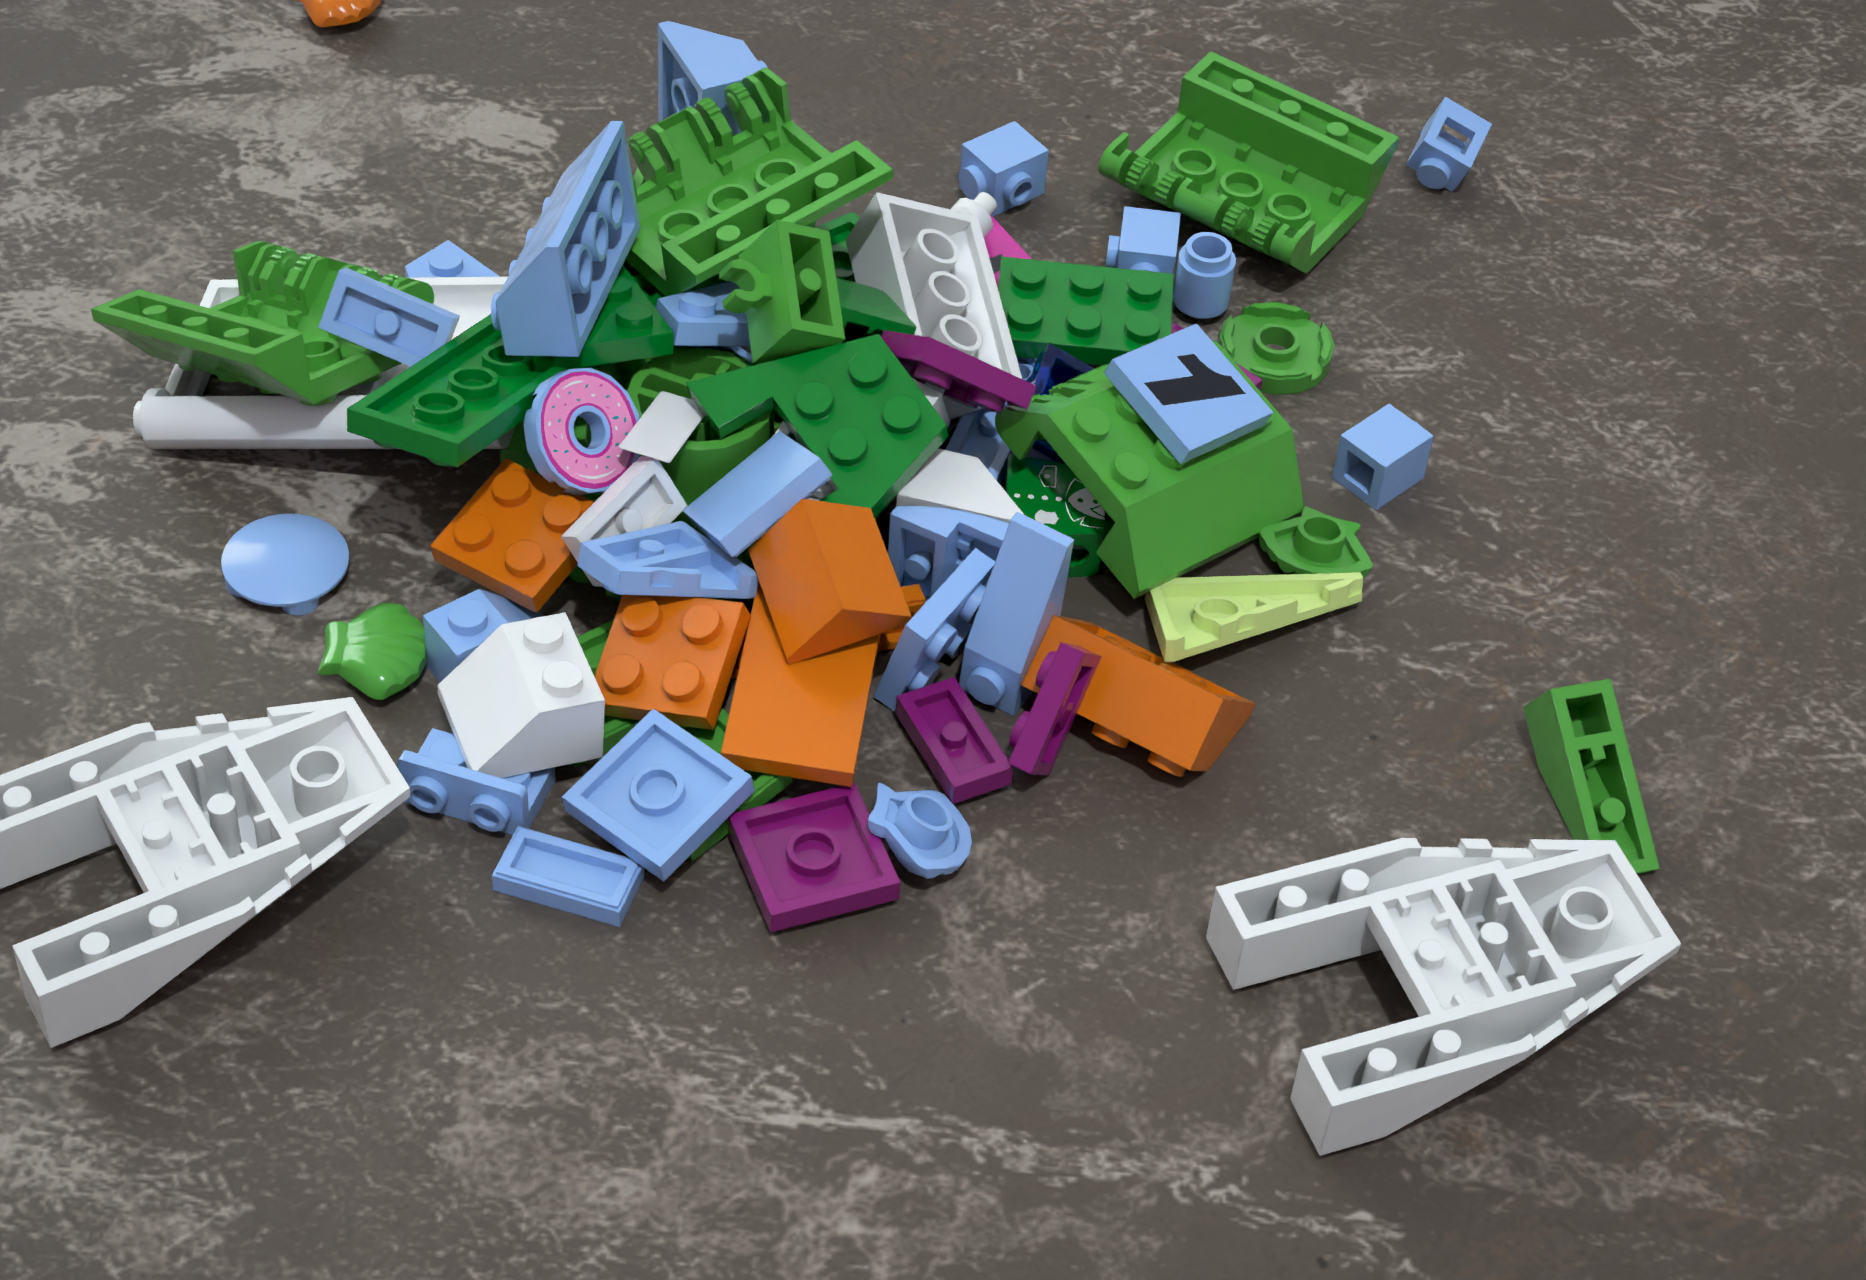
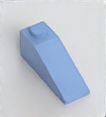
[959,512,1074,716]

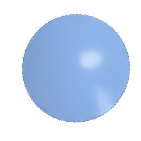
[221,514,349,616]

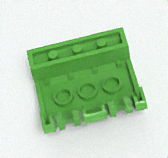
[1098,51,1399,274]
[625,68,893,296]
[91,241,434,406]
[995,340,1304,599]

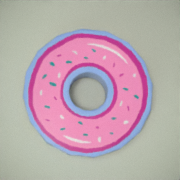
[523,368,640,496]

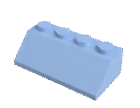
[491,121,640,357]

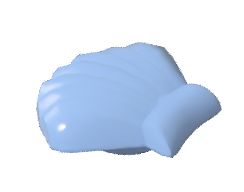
[867,783,972,879]

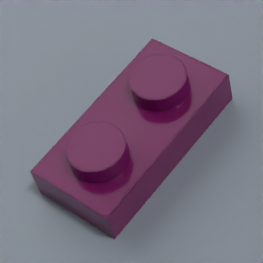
[1008,642,1102,775]
[895,677,1013,804]

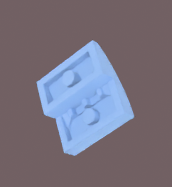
[888,506,1009,603]

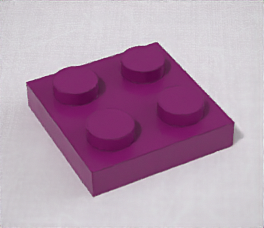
[881,330,1036,414]
[728,783,901,933]

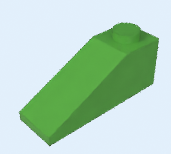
[1523,679,1660,875]

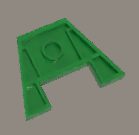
[686,334,948,518]

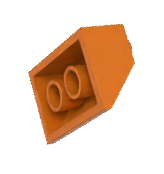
[1021,615,1256,777]

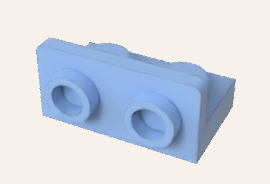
[397,728,555,835]

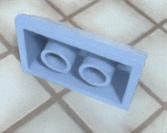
[658,21,767,136]

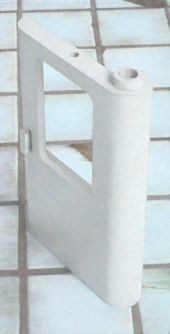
[133,277,515,449]

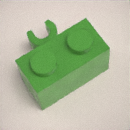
[719,219,845,365]

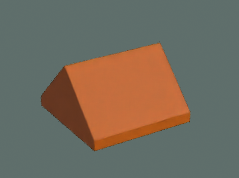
[748,498,912,665]

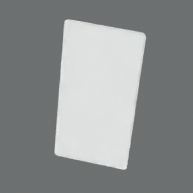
[619,391,704,463]

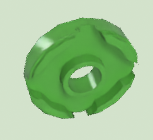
[1218,302,1335,395]

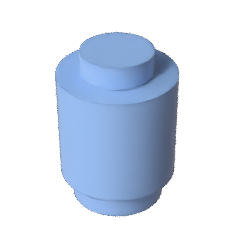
[1173,232,1236,319]

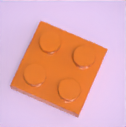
[430,458,594,613]
[594,595,751,730]

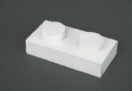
[561,456,688,587]

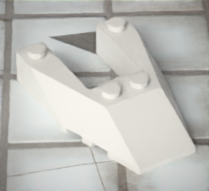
[0,697,411,1048]
[1206,838,1681,1156]

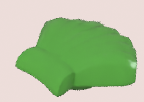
[1259,506,1373,578]
[318,602,427,700]

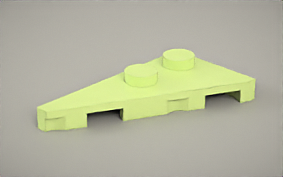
[1145,572,1363,662]

